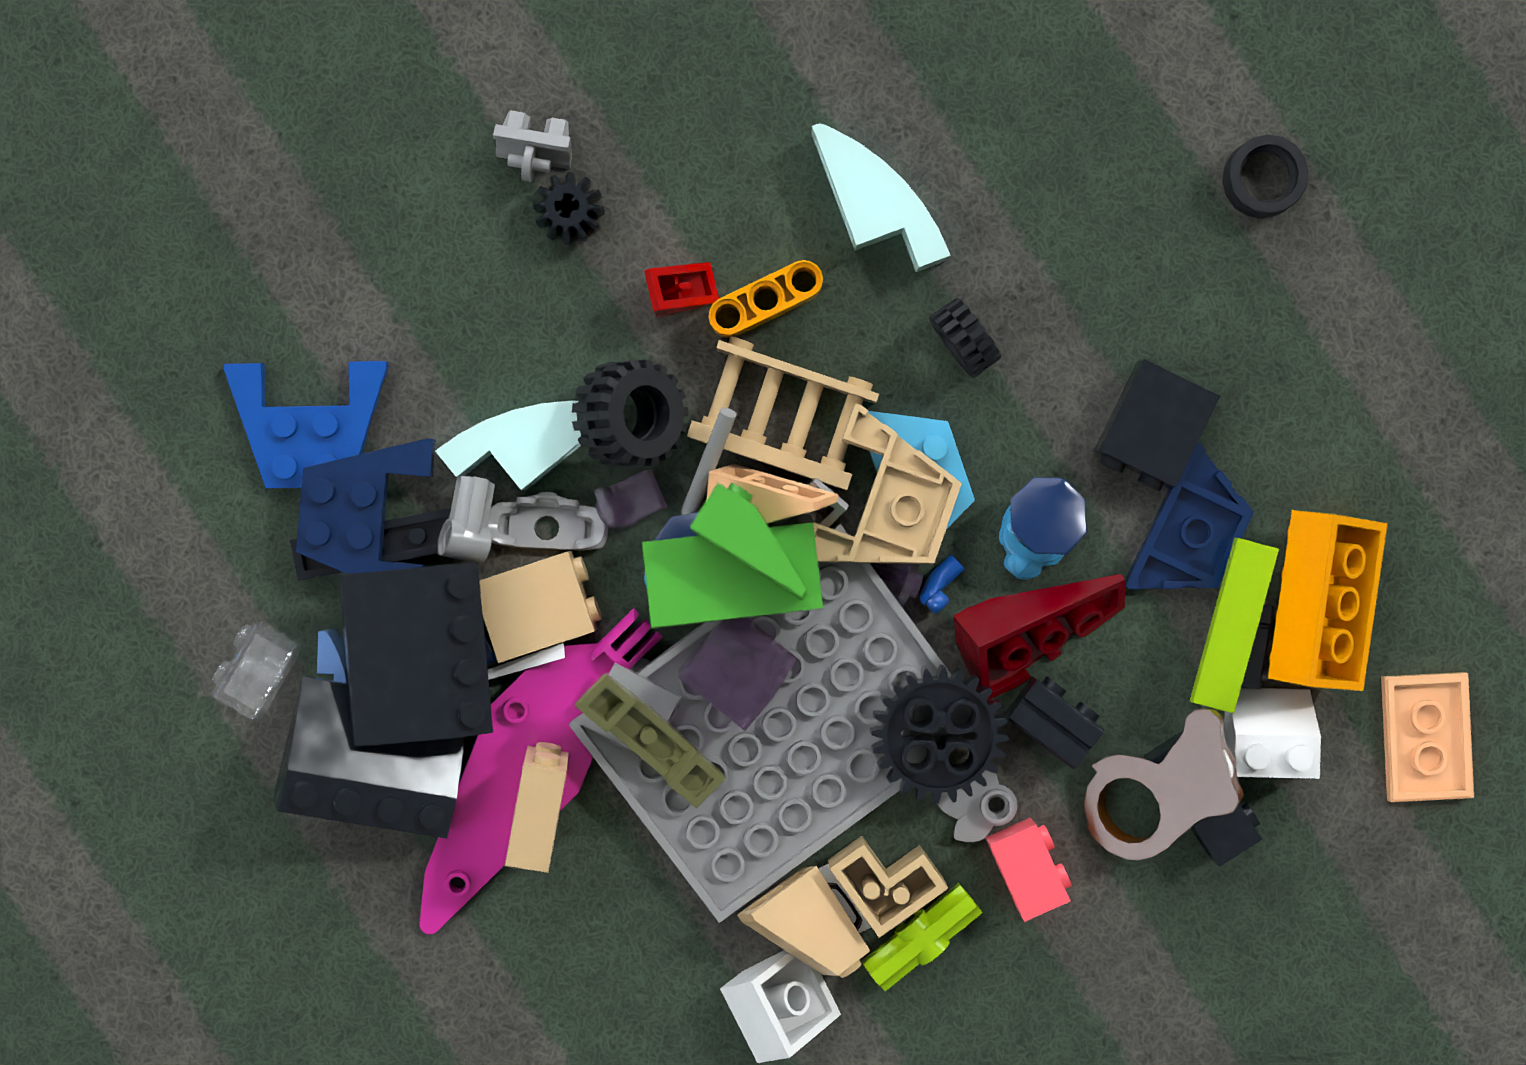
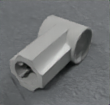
[438,476,495,565]

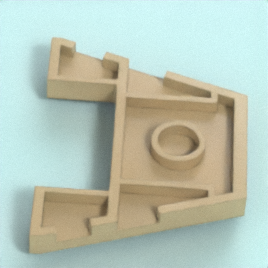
[813,403,962,564]

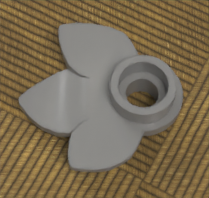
[937,758,1017,842]

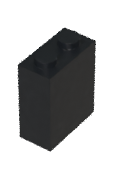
[1093,359,1220,492]

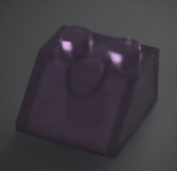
[678,618,798,731]

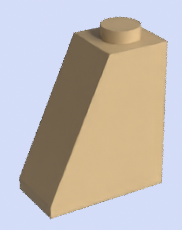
[737,866,870,978]

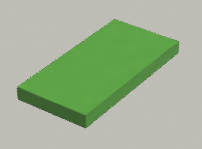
[642,522,823,629]

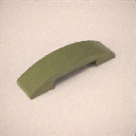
[575,673,726,808]

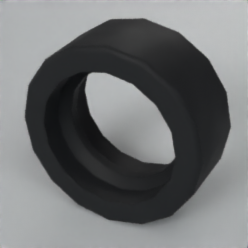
[1222,134,1309,219]

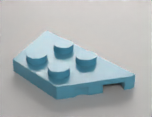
[868,411,975,529]

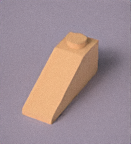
[707,464,838,523]

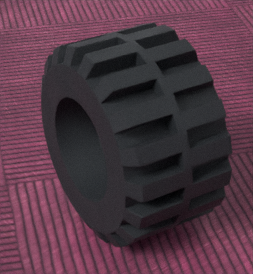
[572,359,689,467]

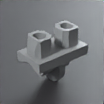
[493,110,572,182]

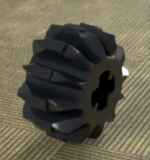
[533,172,605,246]

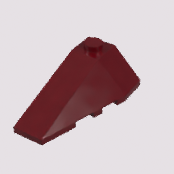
[953,574,1125,701]

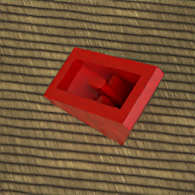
[644,262,719,318]

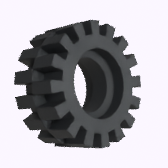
[929,297,1001,378]

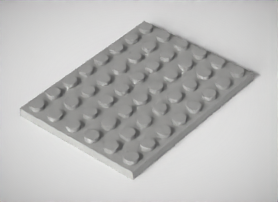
[569,523,976,923]

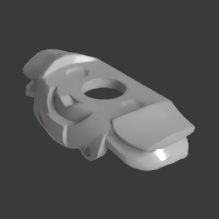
[487,492,608,551]

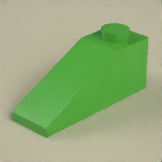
[690,483,807,600]

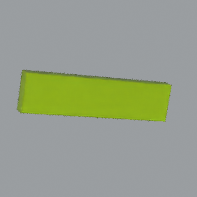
[1190,538,1279,714]

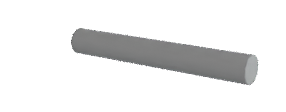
[681,408,736,515]

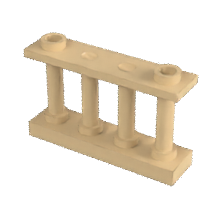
[687,336,879,491]

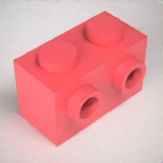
[985,817,1072,922]

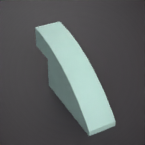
[811,123,951,272]
[436,401,581,490]

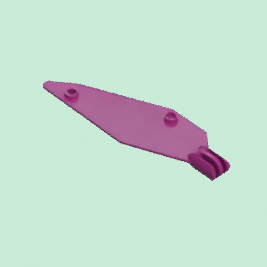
[419,608,663,934]

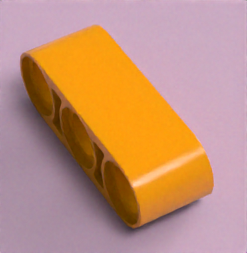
[709,260,823,338]

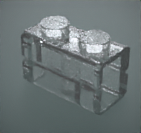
[211,620,305,720]

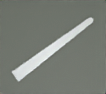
[488,643,565,680]

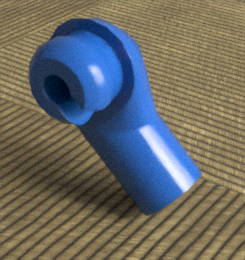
[919,554,965,613]

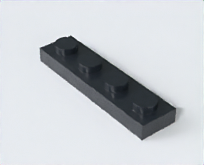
[290,508,451,581]

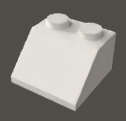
[1224,688,1321,779]
[720,950,841,1063]

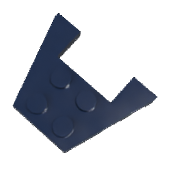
[296,438,436,574]

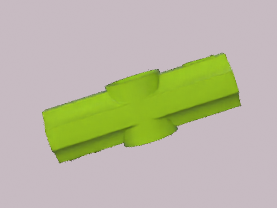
[862,882,983,991]

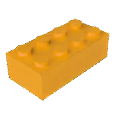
[1268,510,1388,691]

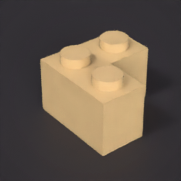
[828,835,948,938]

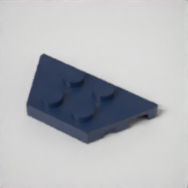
[1125,442,1254,589]

